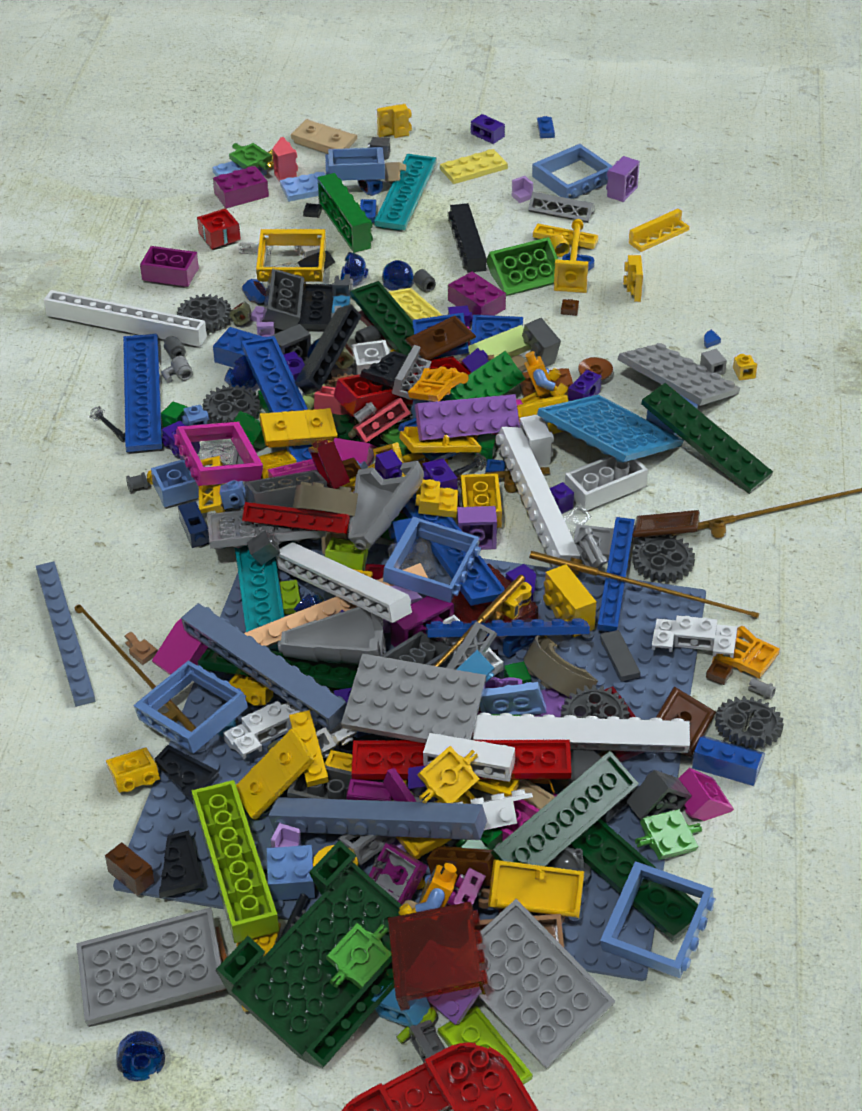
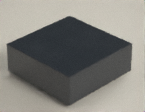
[303,203,322,218]

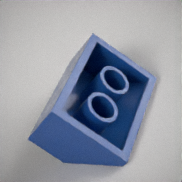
[692,736,765,786]

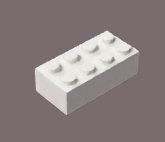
[565,455,648,512]

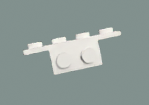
[456,789,533,830]

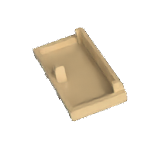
[291,119,357,154]

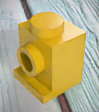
[733,354,757,380]

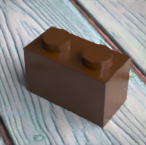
[105,842,155,896]

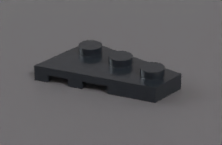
[360,351,408,387]
[155,745,219,805]
[159,830,204,898]

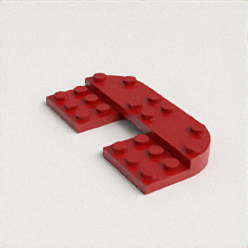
[342,1042,538,1111]

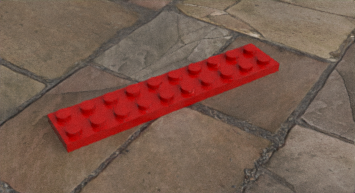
[351,739,572,780]

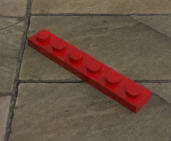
[242,502,350,534]

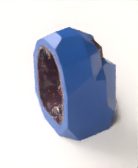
[358,179,383,196]
[242,279,266,304]

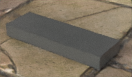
[600,630,640,681]

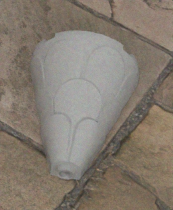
[349,461,424,550]
[278,607,386,665]

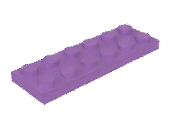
[414,394,520,441]

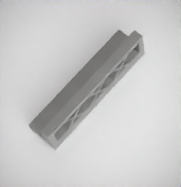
[528,192,595,222]
[392,345,432,400]
[446,621,497,670]
[339,794,423,866]

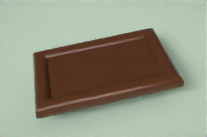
[405,315,476,361]
[632,510,700,538]
[655,687,716,758]

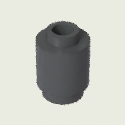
[413,269,436,292]
[355,325,381,343]
[164,336,186,359]

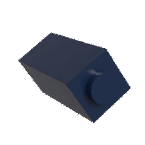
[178,501,210,548]

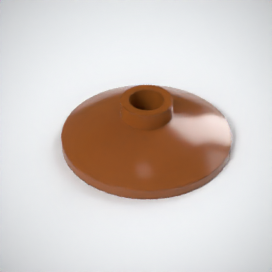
[578,357,613,380]

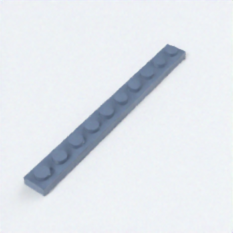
[36,561,96,707]

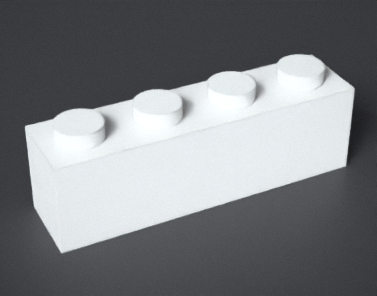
[423,733,515,782]

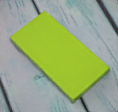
[438,1005,533,1085]

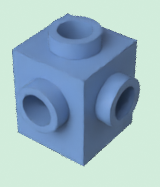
[182,404,209,426]
[220,480,246,509]

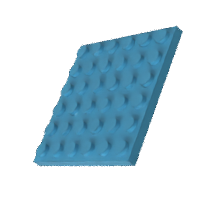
[537,395,684,463]

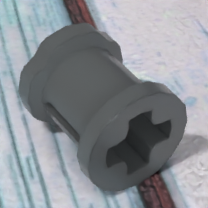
[126,472,148,492]

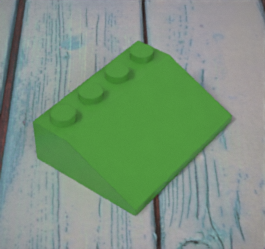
[486,237,558,296]

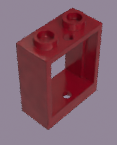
[308,439,350,489]

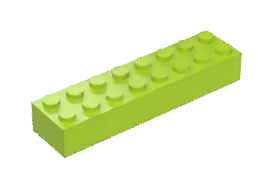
[192,780,279,943]

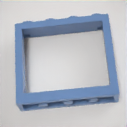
[532,144,613,199]
[325,147,385,181]
[383,517,481,603]
[133,660,248,754]
[600,861,716,979]

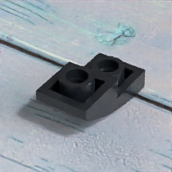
[297,251,335,269]

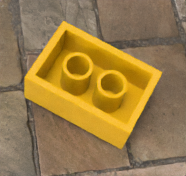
[461,474,502,528]
[543,564,596,637]

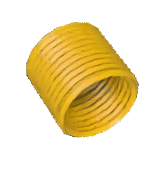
[550,234,570,257]

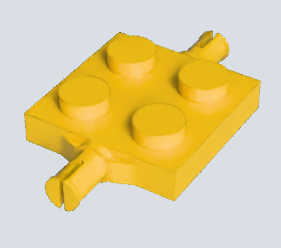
[417,746,480,804]

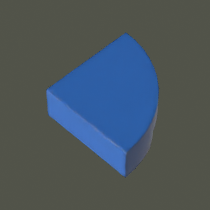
[704,329,721,348]

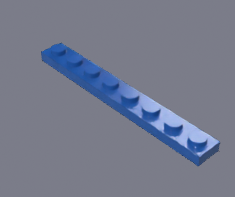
[597,517,635,632]
[426,618,590,638]

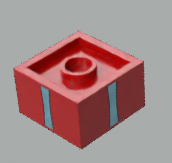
[197,208,241,249]

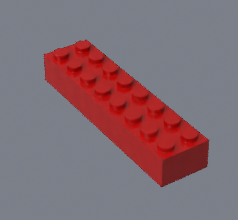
[334,356,471,416]

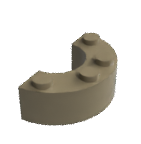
[293,482,358,516]
[523,635,598,699]

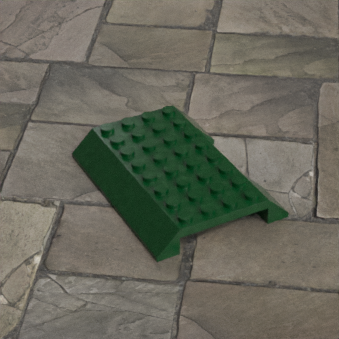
[215,840,443,1068]

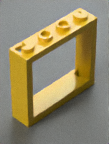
[256,229,326,282]

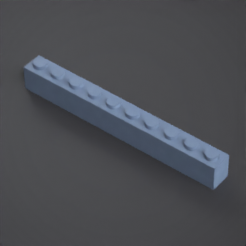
[181,603,347,731]
[268,797,487,840]

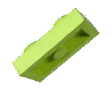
[279,580,302,615]

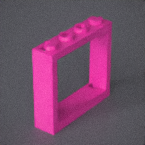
[173,422,263,486]

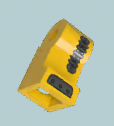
[501,582,532,620]

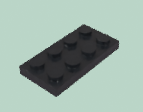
[298,284,333,330]

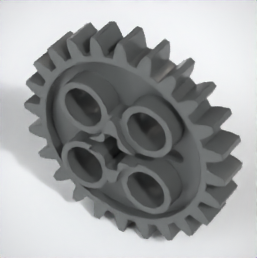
[177,294,231,332]
[202,384,260,423]
[632,535,695,583]
[561,684,629,719]
[715,696,784,749]

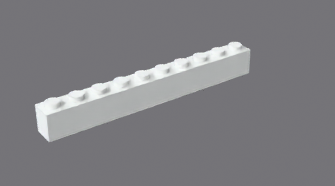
[44,290,207,347]
[496,427,581,569]
[275,542,412,623]
[473,713,690,753]

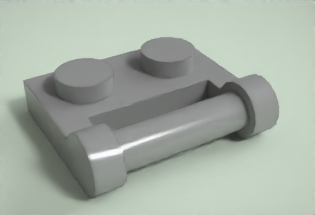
[574,527,608,569]

